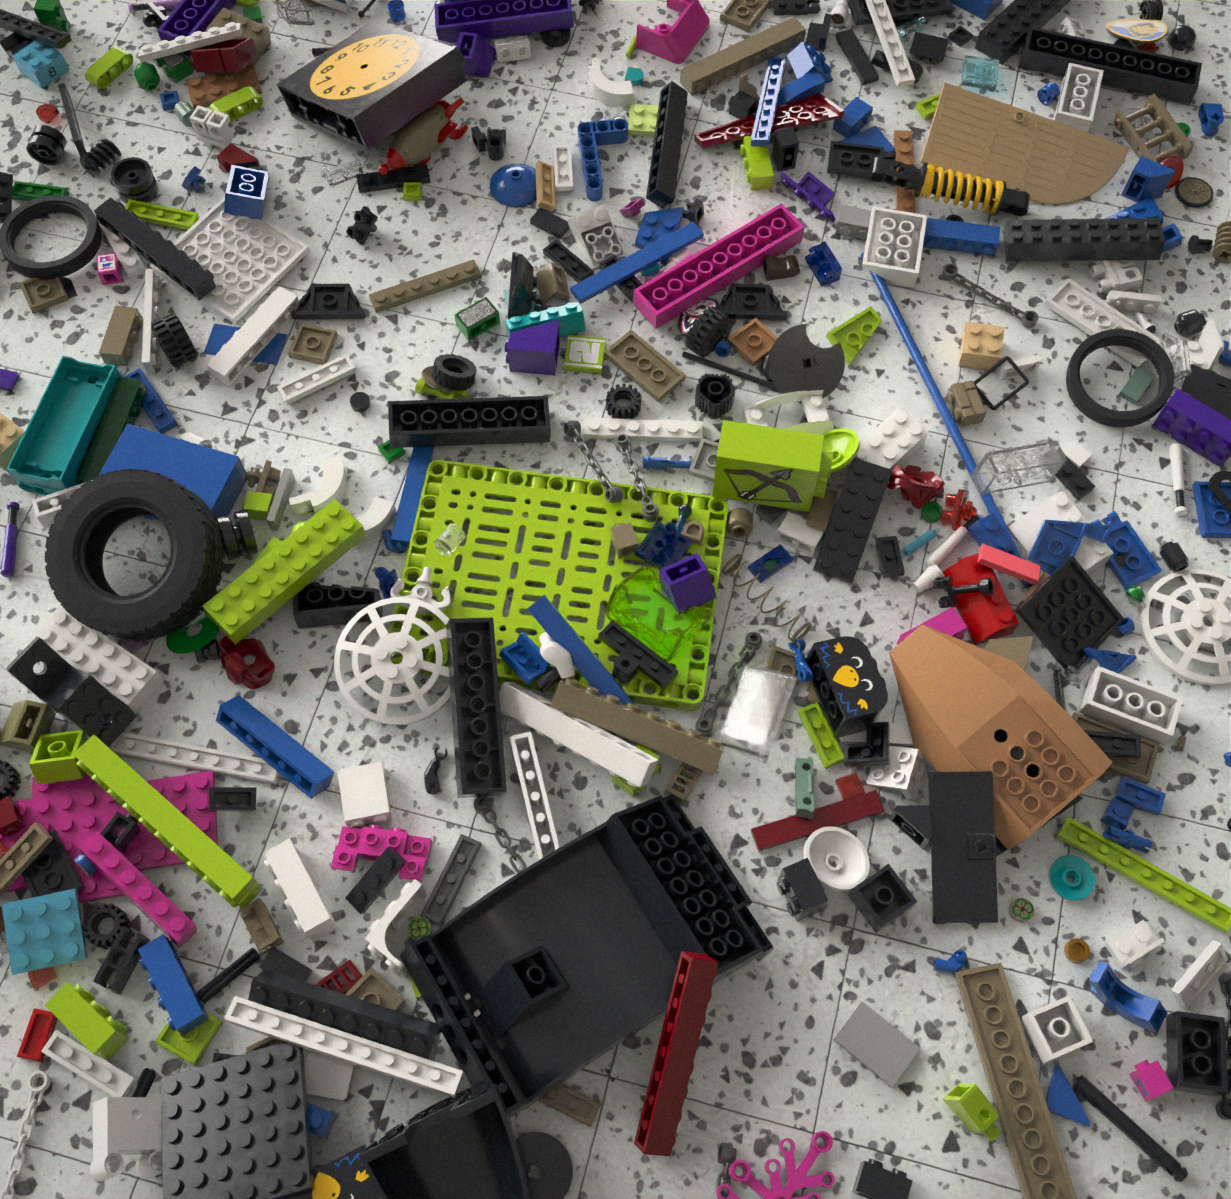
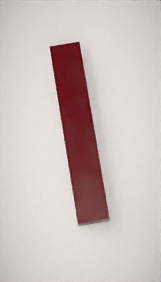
[751,790,885,852]

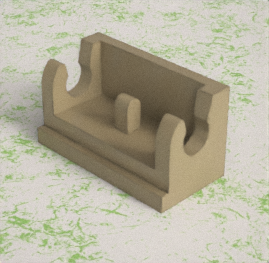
[240,898,284,956]

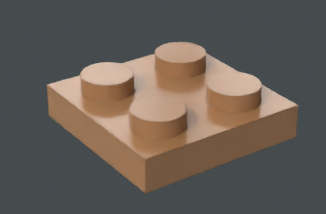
[727,318,777,366]

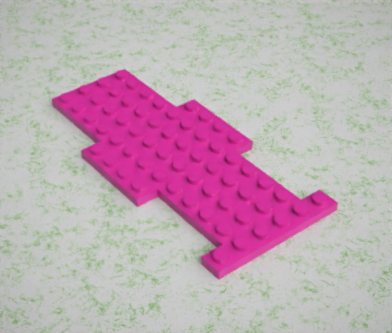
[0,771,218,903]

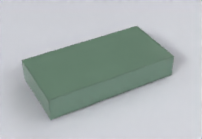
[1119,366,1156,405]

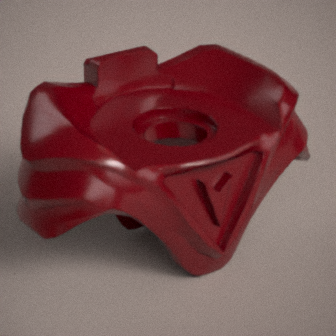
[887,465,945,509]
[218,635,275,690]

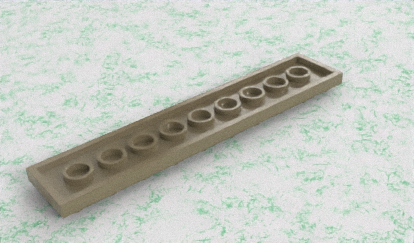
[955,963,1077,1199]

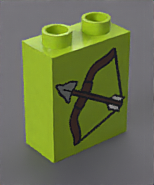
[712,420,833,512]

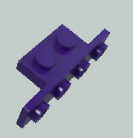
[779,171,835,222]

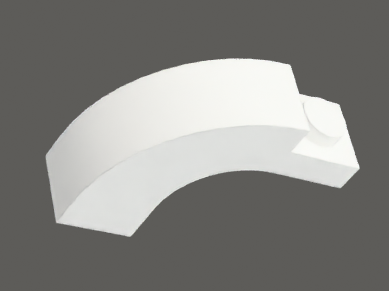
[587,58,633,107]
[289,455,347,515]
[356,496,396,542]

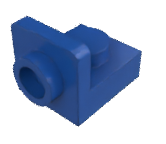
[1100,797,1134,830]

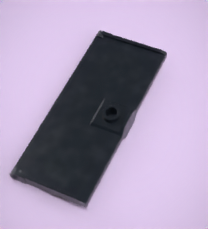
[927,770,998,924]

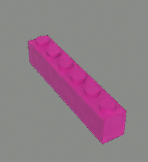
[79,831,197,948]

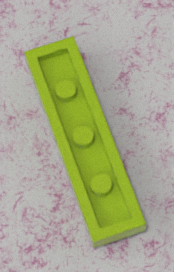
[125,199,200,231]

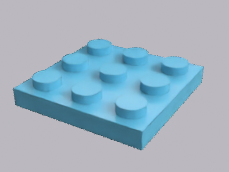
[1,888,88,975]

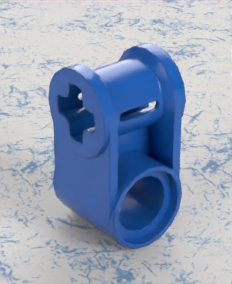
[1198,103,1224,136]

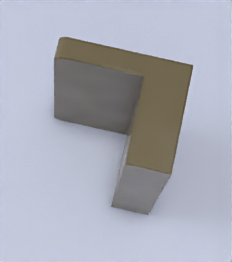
[536,262,570,304]

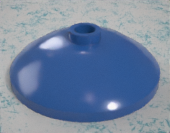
[490,163,537,208]

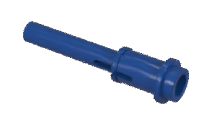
[643,455,692,471]

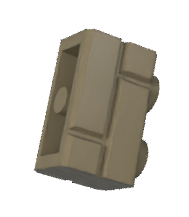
[947,380,986,427]

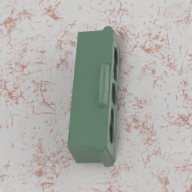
[795,757,814,820]

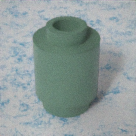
[174,101,194,127]

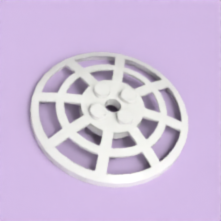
[1139,569,1231,686]
[334,597,451,725]

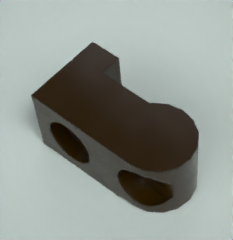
[763,255,800,281]

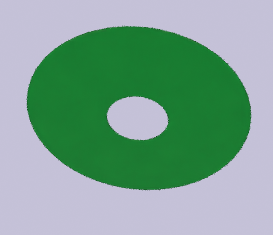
[166,610,220,654]

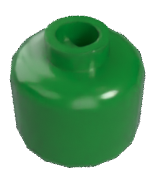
[134,62,160,90]

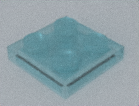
[961,55,999,90]

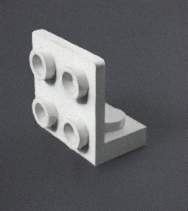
[1177,320,1224,372]
[866,746,927,801]

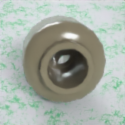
[726,508,753,538]

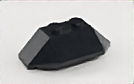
[508,252,537,319]

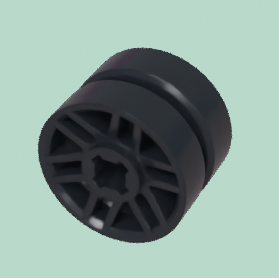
[26,125,67,165]

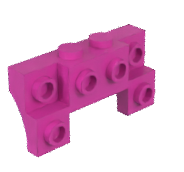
[331,825,432,882]

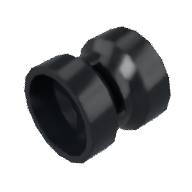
[194,639,221,664]

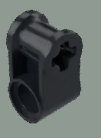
[487,127,506,161]

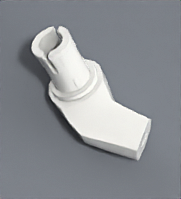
[539,632,575,679]

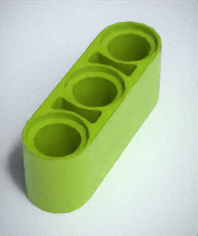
[85,46,134,89]
[209,86,263,123]

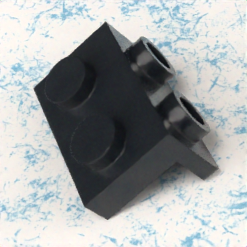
[0,32,35,58]

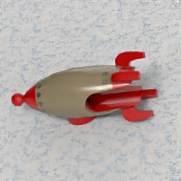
[378,97,468,175]

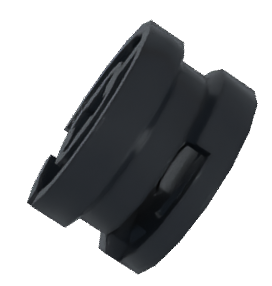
[1139,0,1163,21]

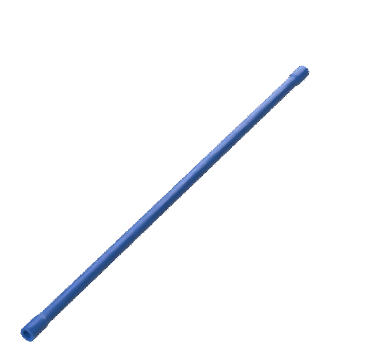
[861,252,1034,588]

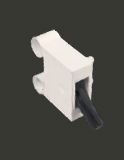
[90,1068,163,1181]

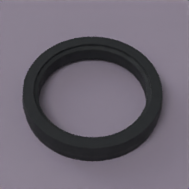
[0,195,102,280]
[1066,329,1174,427]

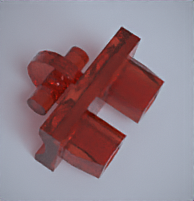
[941,489,977,531]

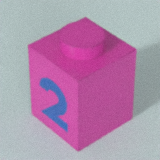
[1129,1060,1174,1102]

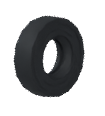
[540,28,571,47]

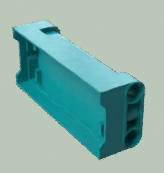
[6,355,122,496]

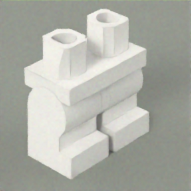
[190,105,234,151]
[1090,260,1143,293]

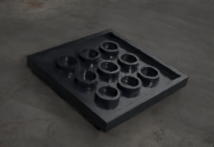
[1015,556,1125,675]

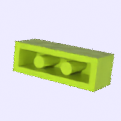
[740,136,774,190]

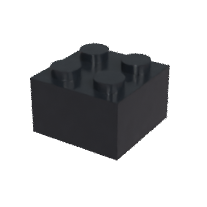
[776,858,828,922]
[848,863,918,933]

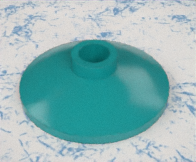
[1049,855,1095,901]

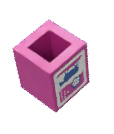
[97,253,122,285]

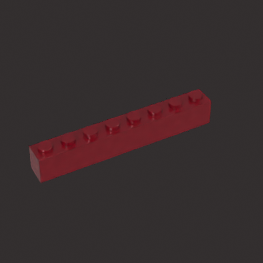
[634,951,718,1156]

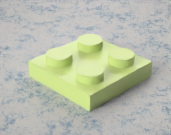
[628,104,659,137]

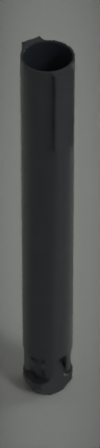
[1072,1075,1188,1182]

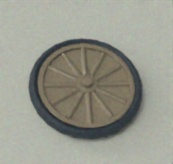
[1175,177,1213,208]

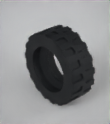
[432,354,477,391]

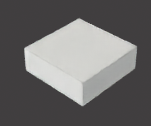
[1064,442,1092,469]

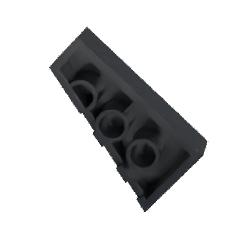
[293,582,383,629]

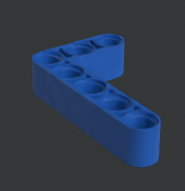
[577,119,628,202]

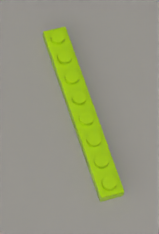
[1056,817,1231,933]

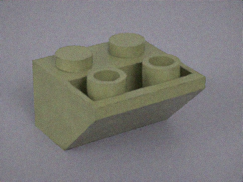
[0,700,56,752]

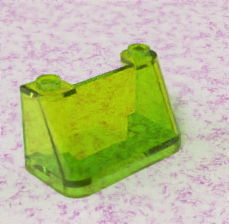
[605,565,710,662]

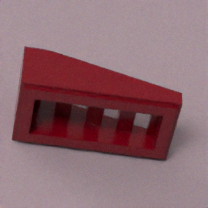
[315,960,363,994]

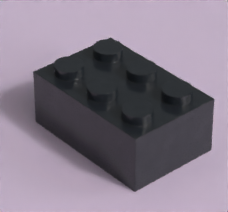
[1166,1011,1228,1096]

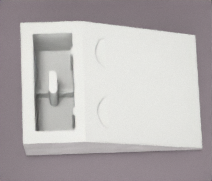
[568,204,626,269]

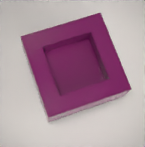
[620,199,645,217]

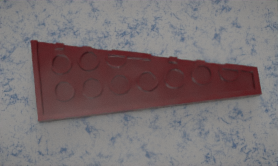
[694,93,844,148]

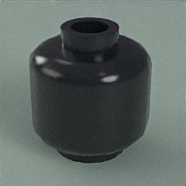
[1174,309,1206,337]

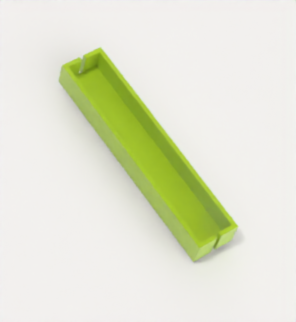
[73,734,263,908]

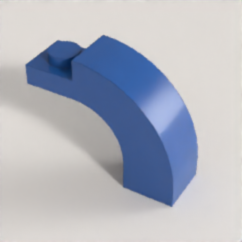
[1089,961,1167,1033]

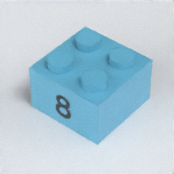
[13,40,69,89]

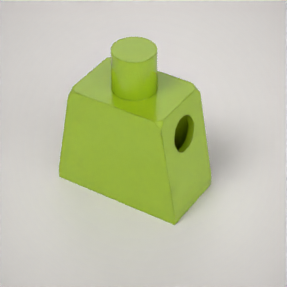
[943,1083,1001,1141]

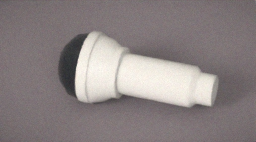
[1135,311,1156,334]

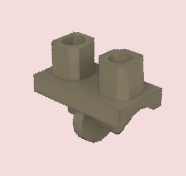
[245,460,281,495]

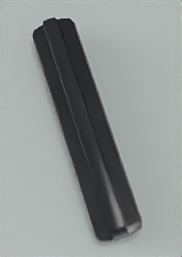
[197,948,260,1003]

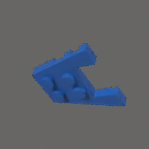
[1027,519,1112,575]

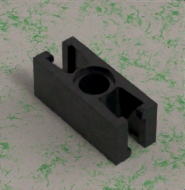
[93,926,150,995]

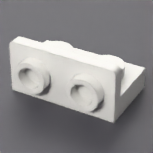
[1056,17,1089,39]
[493,35,531,63]
[1104,920,1165,969]

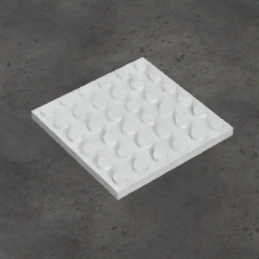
[150,196,310,324]

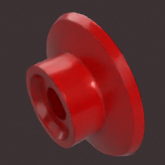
[1161,155,1184,189]

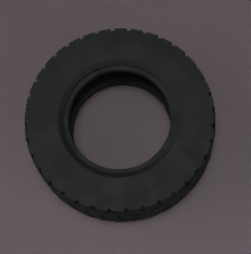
[45,469,225,640]

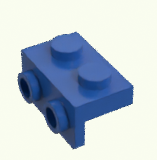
[499,632,550,685]

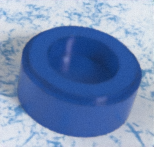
[74,854,96,876]

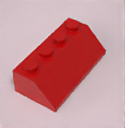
[942,553,1019,645]

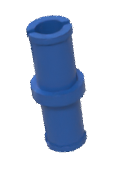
[1104,825,1152,854]

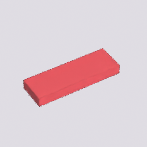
[978,544,1040,585]

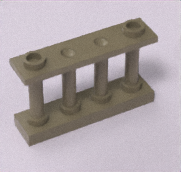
[1113,93,1193,163]

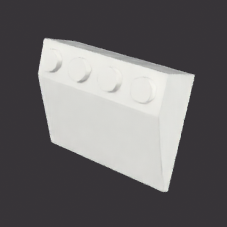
[862,206,927,288]
[1008,491,1113,574]

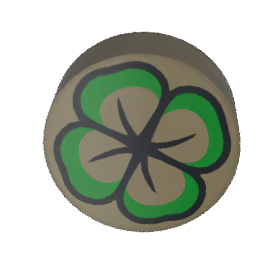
[1009,898,1034,923]

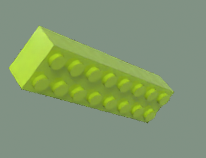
[202,499,366,645]

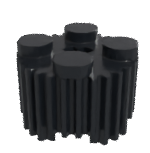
[695,374,735,419]

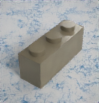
[99,306,144,366]

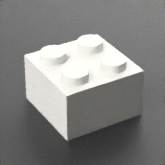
[1020,995,1093,1064]

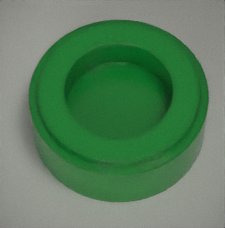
[921,502,943,523]

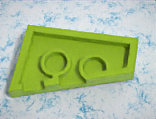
[826,306,882,365]

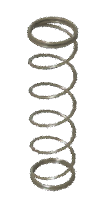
[721,554,812,643]

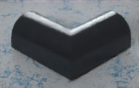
[844,722,890,768]

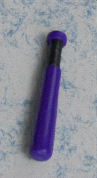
[1,502,20,578]

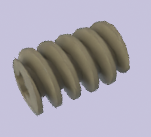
[1213,221,1231,263]

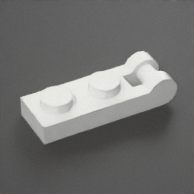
[1104,290,1162,313]

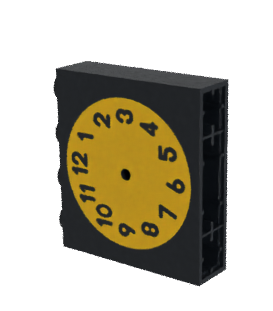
[277,20,467,150]

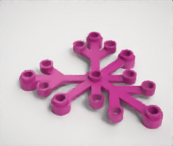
[716,1131,835,1199]

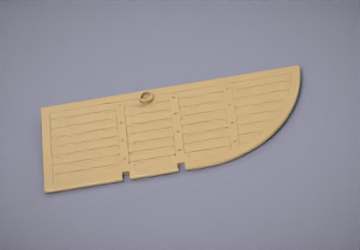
[920,82,1129,205]

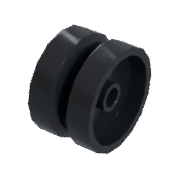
[111,157,158,203]
[216,509,258,561]

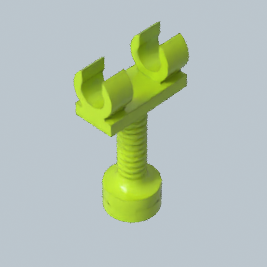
[415,378,470,399]

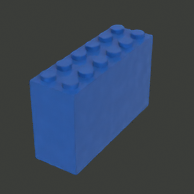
[99,424,247,520]

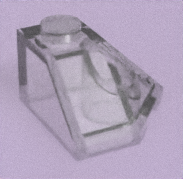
[276,0,315,26]

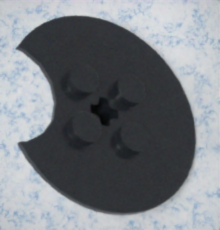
[768,324,845,402]

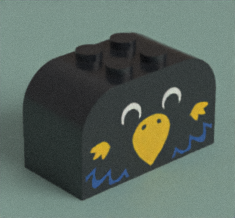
[806,636,888,738]
[285,1144,382,1199]

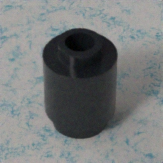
[1159,541,1189,572]

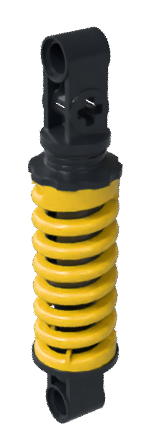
[869,157,1030,216]

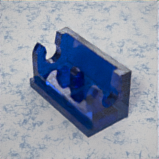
[805,241,842,287]

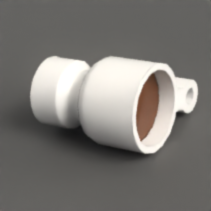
[830,0,854,30]

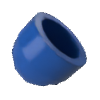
[1117,617,1135,635]

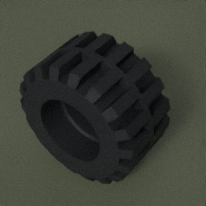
[151,313,197,368]

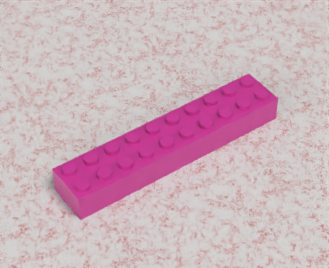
[633,203,805,329]

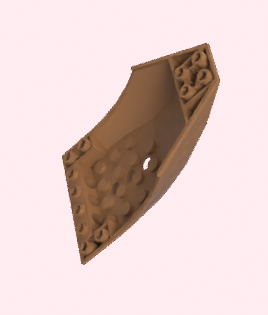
[889,624,1112,850]

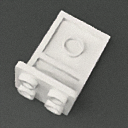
[365,879,427,976]

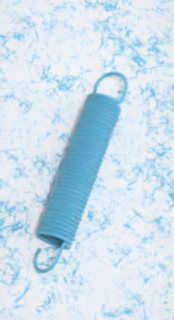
[900,528,939,558]

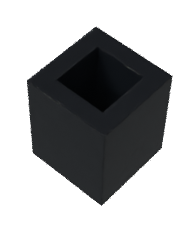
[728,90,757,119]

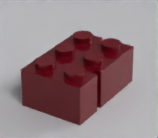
[190,37,258,75]

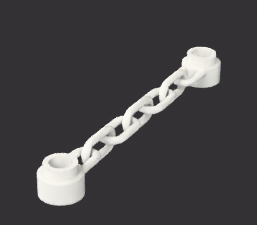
[0,1071,51,1199]

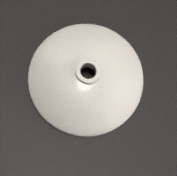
[804,827,870,891]

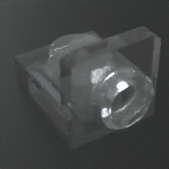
[1062,659,1100,689]

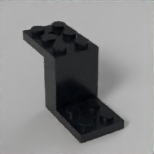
[5,636,137,747]

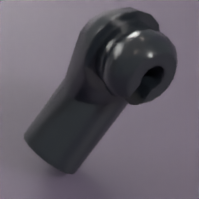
[760,354,772,382]

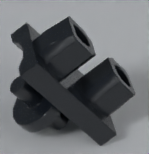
[143,2,169,30]
[346,206,378,245]

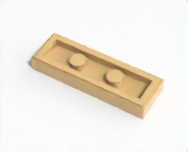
[535,160,556,212]

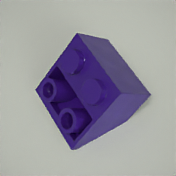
[457,32,496,77]
[659,553,717,615]

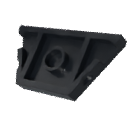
[719,283,787,320]
[291,284,366,319]

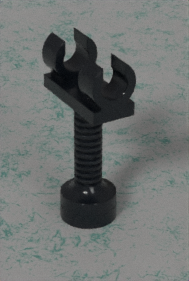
[933,575,993,608]

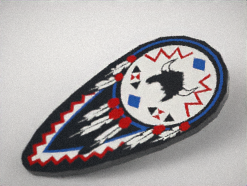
[678,298,720,336]

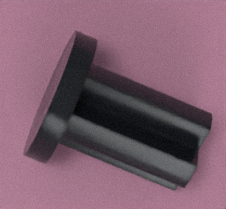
[1188,235,1213,252]

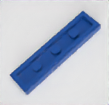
[124,368,178,434]

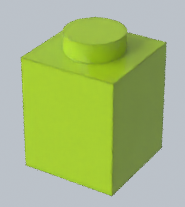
[242,491,274,521]

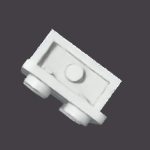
[304,1048,355,1101]

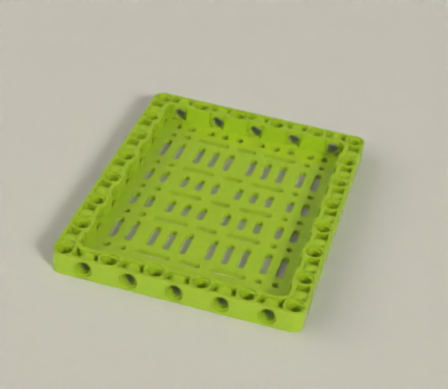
[388,460,728,711]

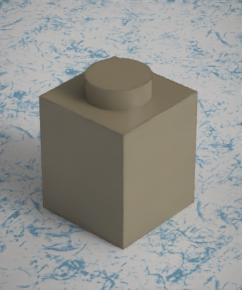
[611,522,638,558]

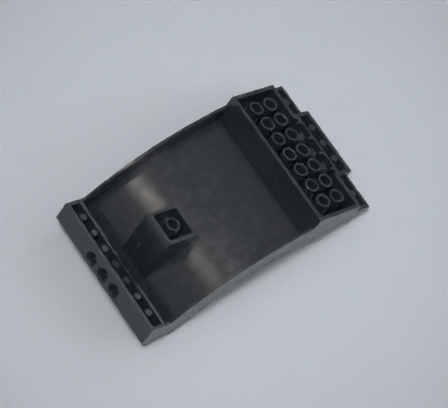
[400,794,773,1117]

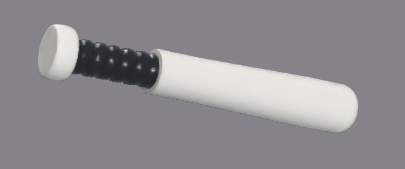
[1169,443,1188,516]
[926,510,984,567]

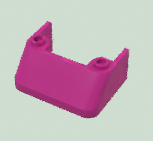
[636,0,710,64]

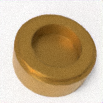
[1064,938,1090,963]

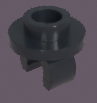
[578,0,596,14]

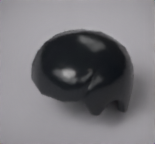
[1167,25,1197,51]

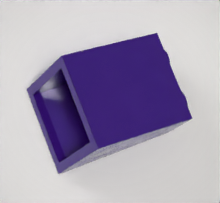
[505,321,560,376]

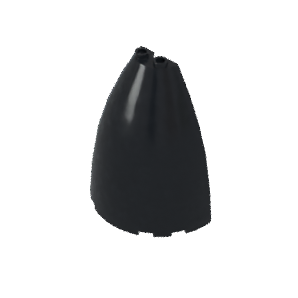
[358,1083,530,1199]

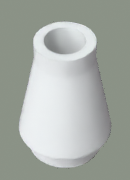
[912,565,944,594]

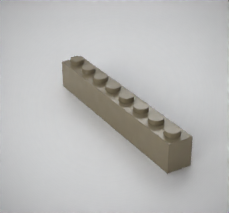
[680,17,806,95]
[550,677,725,775]

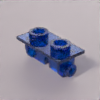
[375,567,398,599]

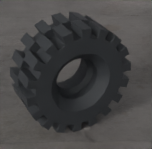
[685,306,731,358]

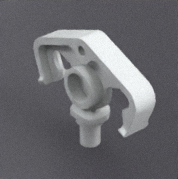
[390,567,452,615]

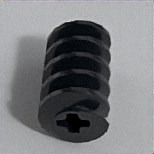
[79,139,122,177]

